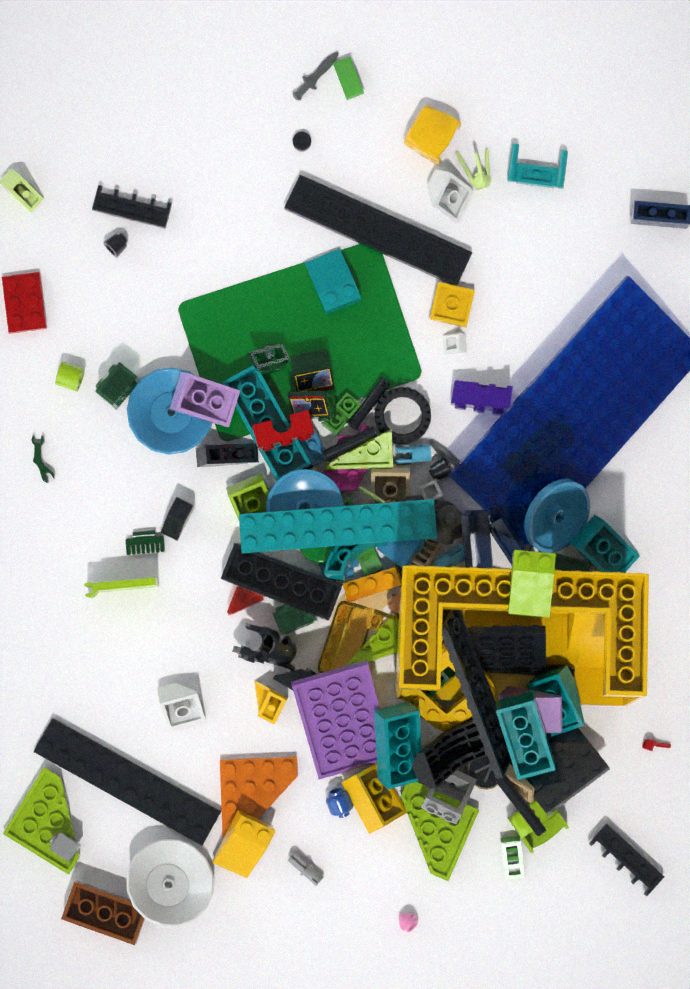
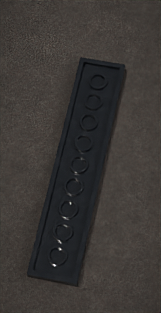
[284,174,473,286]
[442,609,511,778]
[33,718,221,846]

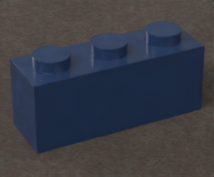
[630,201,690,229]

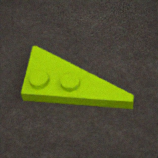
[326,430,393,470]
[345,613,399,666]

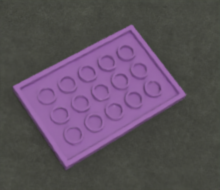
[291,660,380,780]

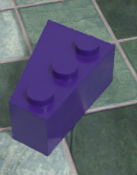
[451,380,513,416]

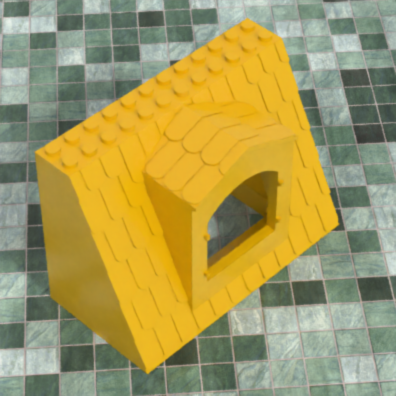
[395,565,649,706]

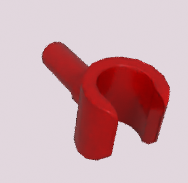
[642,739,671,751]

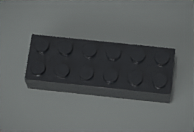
[220,543,343,621]

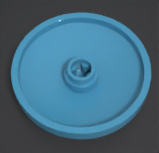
[266,469,344,512]
[524,479,590,553]

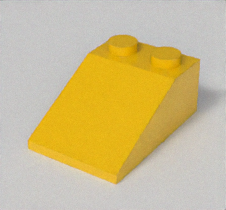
[212,810,276,878]

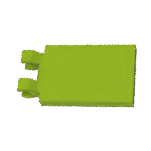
[84,577,159,598]

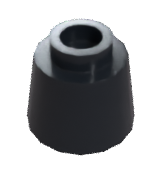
[103,233,128,258]
[428,457,453,481]

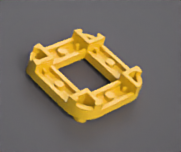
[401,644,495,732]

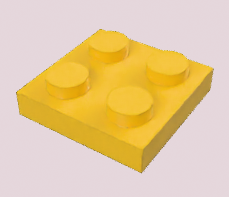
[429,282,475,328]

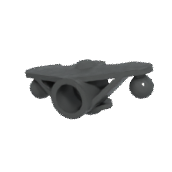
[401,495,490,545]

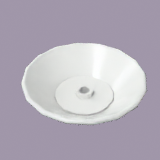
[127,839,214,927]

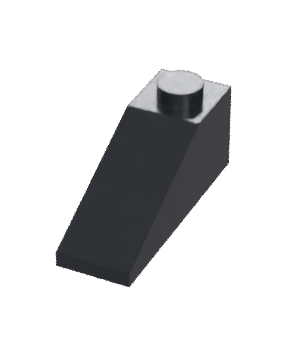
[195,443,259,467]

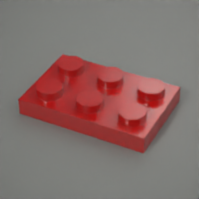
[2,272,47,334]

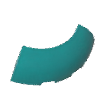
[324,542,387,581]

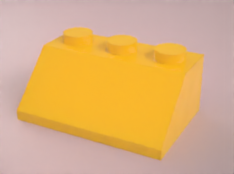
[341,763,407,834]

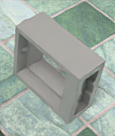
[421,770,477,825]

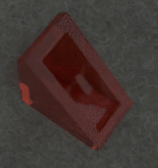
[227,587,264,616]

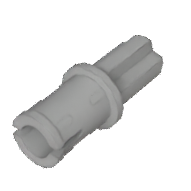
[288,853,324,886]

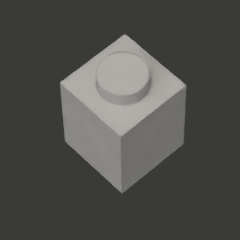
[49,831,81,862]

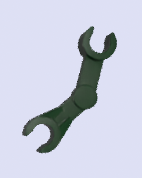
[31,435,55,483]

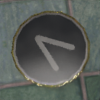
[467,756,498,790]

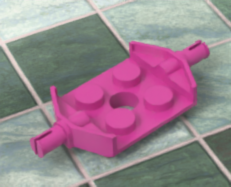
[322,424,369,492]

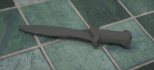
[293,52,339,101]
[429,440,482,485]

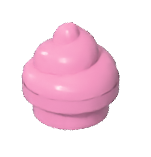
[398,913,418,933]

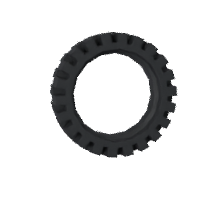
[374,387,431,444]

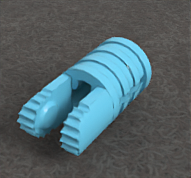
[395,444,431,464]
[434,543,465,567]

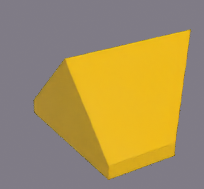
[254,680,288,724]

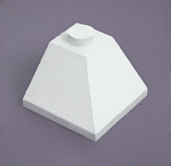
[427,169,473,223]
[157,683,206,730]

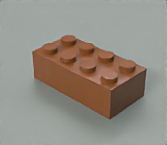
[61,880,145,945]

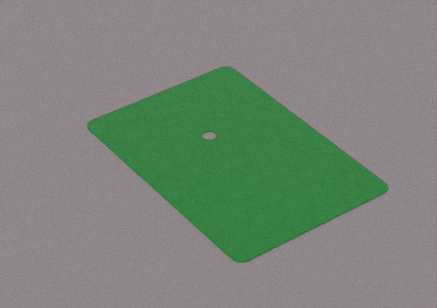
[178,244,422,441]

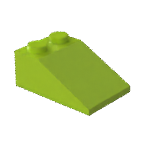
[226,473,269,520]
[508,550,556,618]

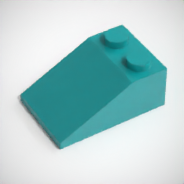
[304,248,361,315]
[569,514,640,573]
[526,665,585,736]

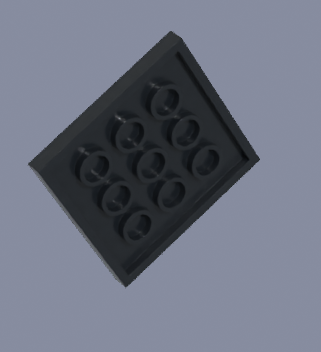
[468,625,547,673]
[510,728,610,816]

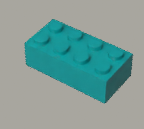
[495,691,556,780]
[374,701,422,789]

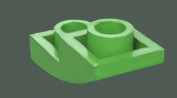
[333,56,364,100]
[322,393,361,436]

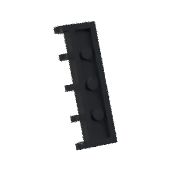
[92,185,172,229]
[588,823,665,897]

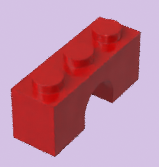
[252,410,315,452]

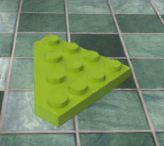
[3,767,80,875]
[401,782,479,881]

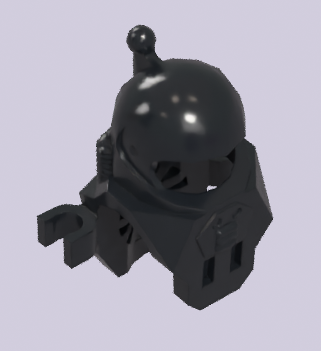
[232,623,297,671]

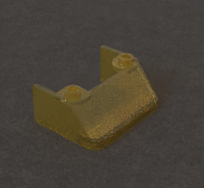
[317,601,397,673]

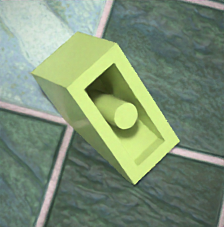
[0,169,44,212]

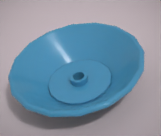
[126,367,212,455]

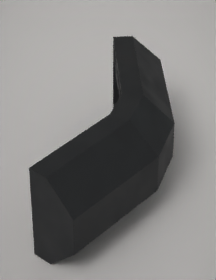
[412,719,487,789]

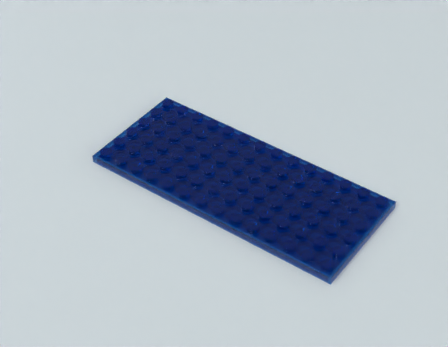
[447,275,690,551]

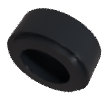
[292,132,311,152]

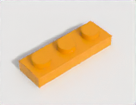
[343,567,402,602]

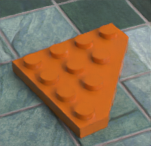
[220,757,298,838]

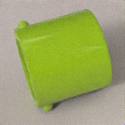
[55,361,85,392]

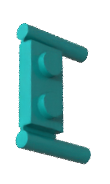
[507,143,568,189]

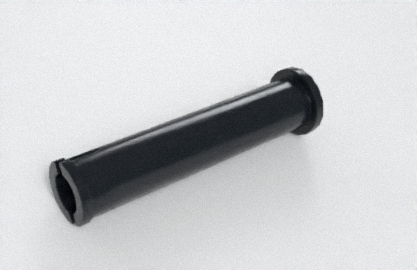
[346,377,391,431]
[320,426,378,463]

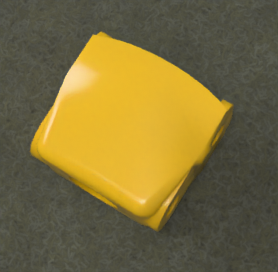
[403,105,461,165]

